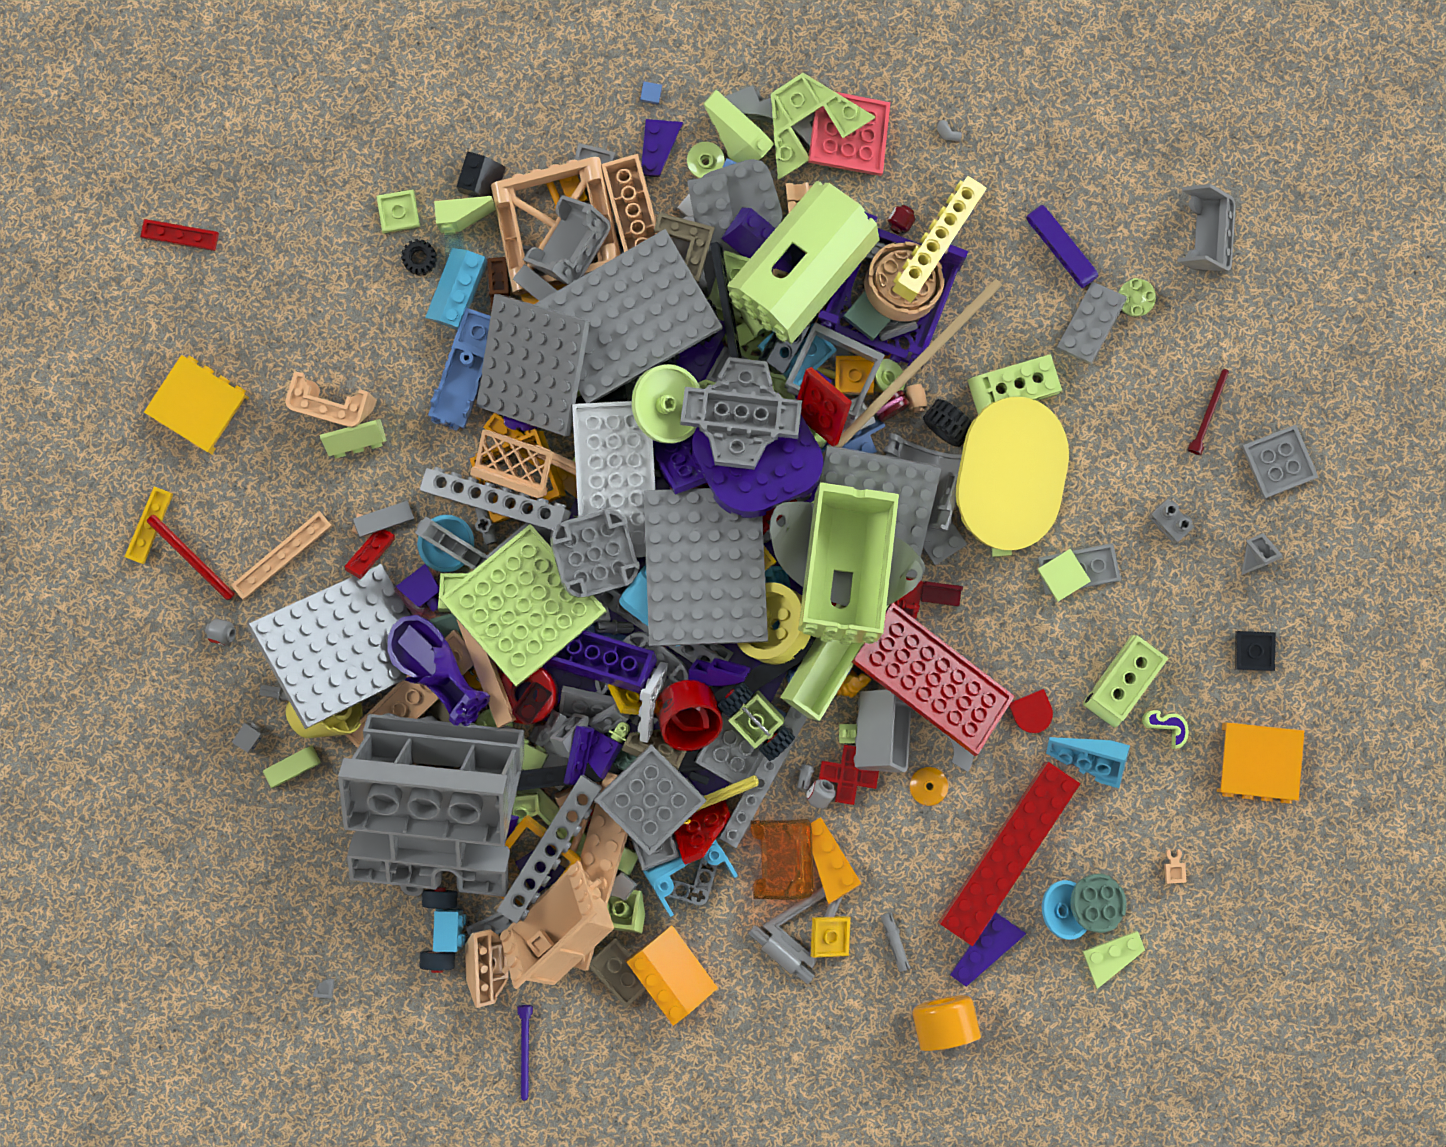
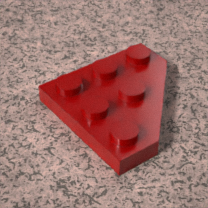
[674,800,731,865]

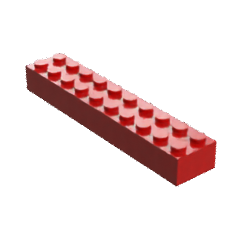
[938,761,1081,947]

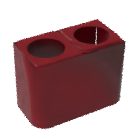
[512,682,553,724]

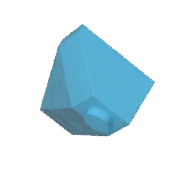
[1046,737,1130,788]

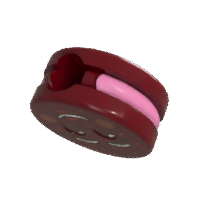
[876,390,910,422]

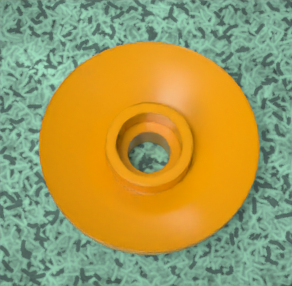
[910,767,948,806]

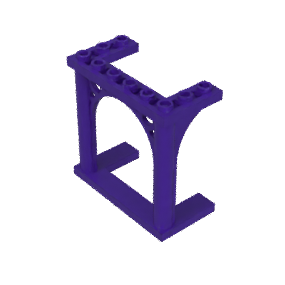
[817,212,968,369]

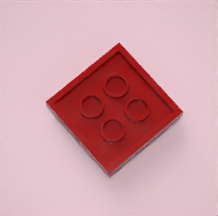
[797,367,852,447]

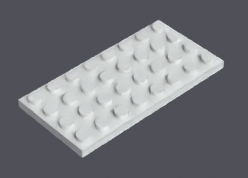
[572,401,655,557]

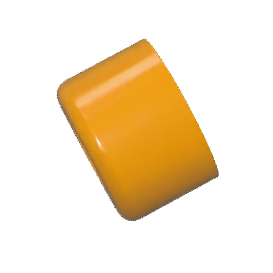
[912,995,981,1051]

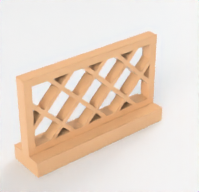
[470,429,553,498]

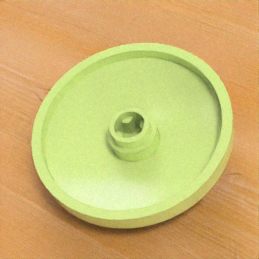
[632,365,701,443]

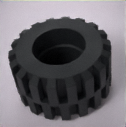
[923,399,972,447]

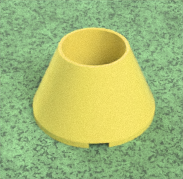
[286,702,363,739]

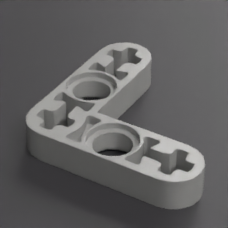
[668,857,717,905]

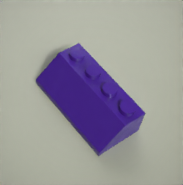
[721,207,806,273]

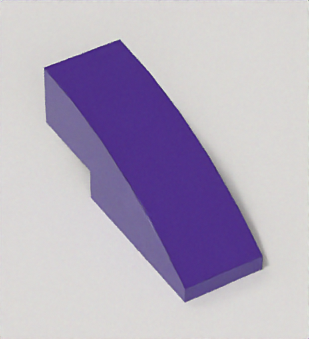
[688,658,751,686]

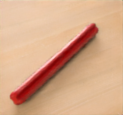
[147,515,235,600]

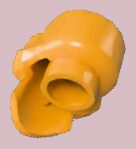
[836,669,872,698]

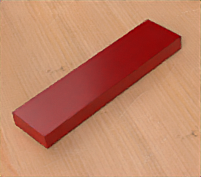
[140,219,219,251]

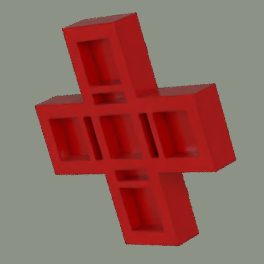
[819,745,879,805]

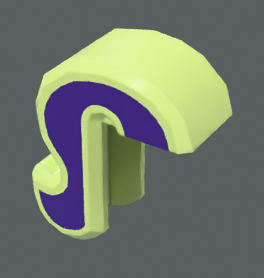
[1142,710,1189,749]

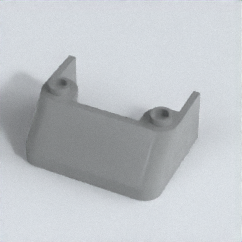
[1177,184,1236,271]

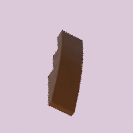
[487,257,510,312]

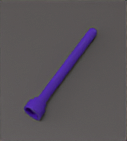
[517,1005,533,1101]

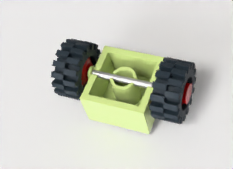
[717,682,795,761]

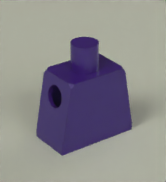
[396,564,440,612]

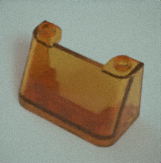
[750,819,814,900]

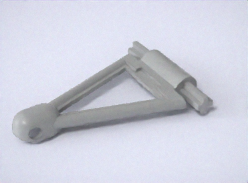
[748,887,843,985]

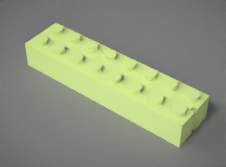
[780,604,889,721]

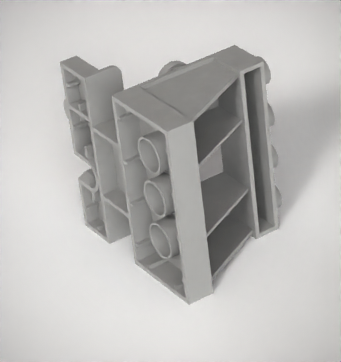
[338,713,524,897]

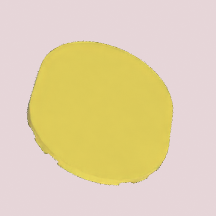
[956,397,1069,550]

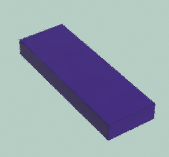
[564,725,594,785]

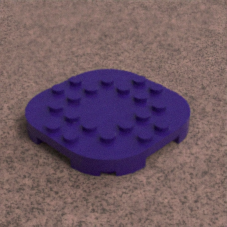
[692,414,823,518]

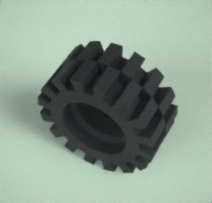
[401,239,437,276]

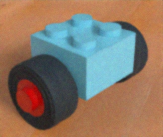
[419,887,466,973]

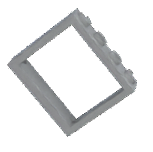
[784,322,885,420]

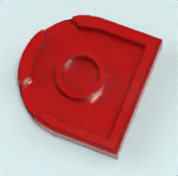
[1009,689,1053,733]

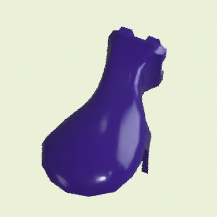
[387,615,490,726]

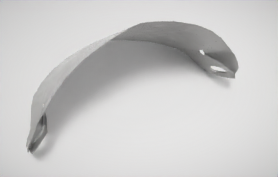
[770,502,925,606]

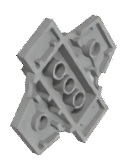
[680,357,802,470]

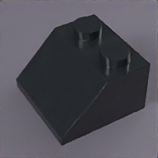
[456,151,506,201]

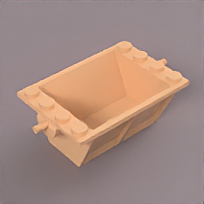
[500,861,614,989]

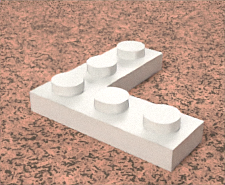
[638,662,668,743]

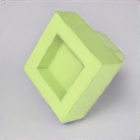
[839,724,858,743]

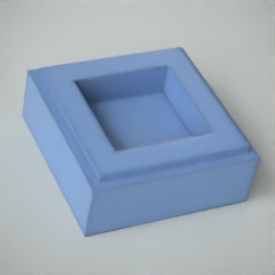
[640,81,662,105]

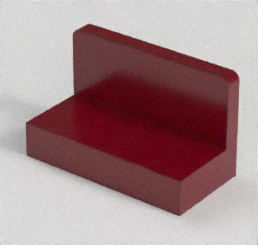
[921,581,963,607]

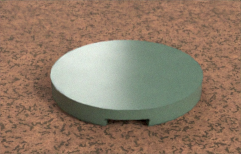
[1070,874,1127,933]

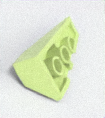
[703,90,774,163]
[607,890,645,934]

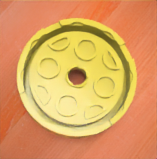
[737,583,811,664]

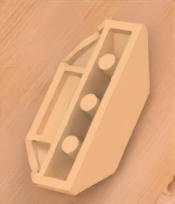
[465,929,508,1008]

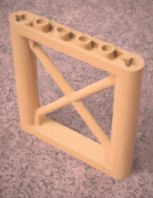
[491,157,621,295]

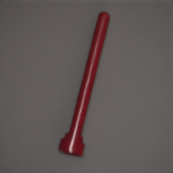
[1187,369,1229,455]

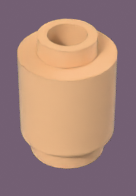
[906,384,928,413]

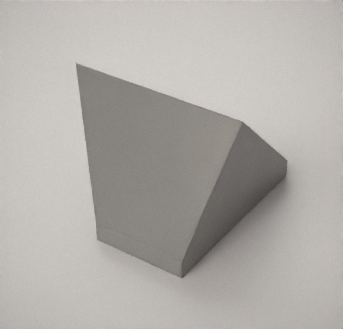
[1242,533,1283,575]

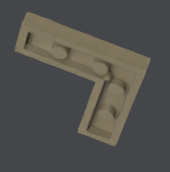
[654,212,715,283]

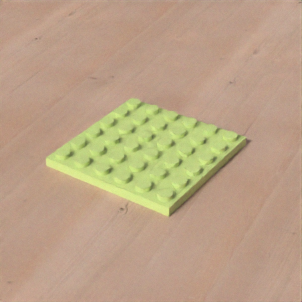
[440,524,607,688]

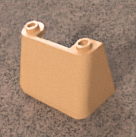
[285,371,377,428]

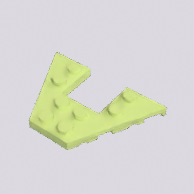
[771,73,876,180]

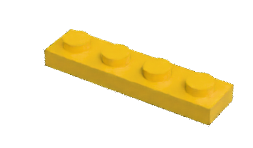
[124,486,173,564]

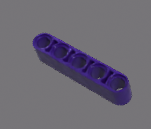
[1026,204,1099,288]

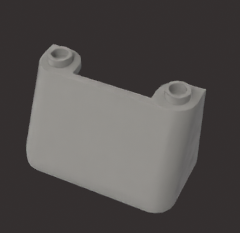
[523,195,611,285]

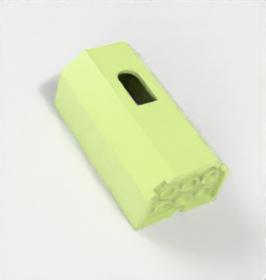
[727,181,879,344]
[798,482,899,645]

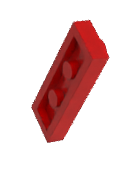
[344,529,395,579]

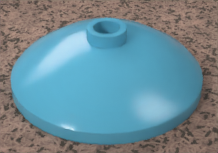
[417,515,474,572]
[1042,880,1087,940]

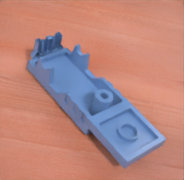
[428,308,491,431]

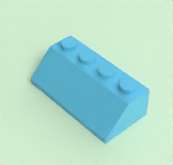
[425,248,487,330]

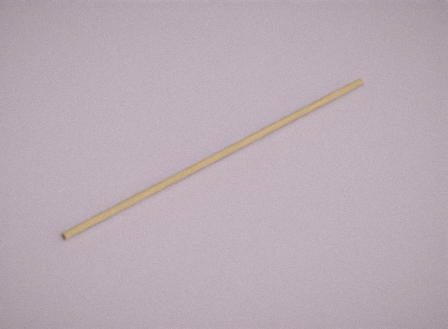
[767,278,1002,523]

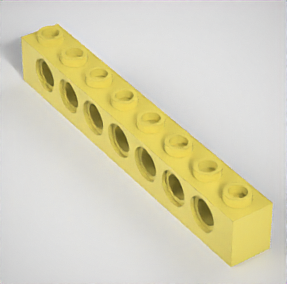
[892,176,987,303]

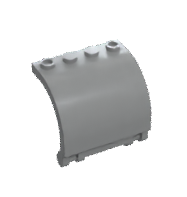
[883,433,962,530]

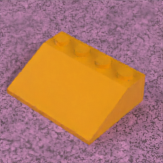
[625,925,718,1026]

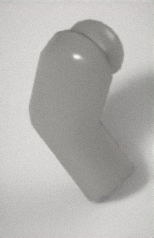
[937,120,962,142]

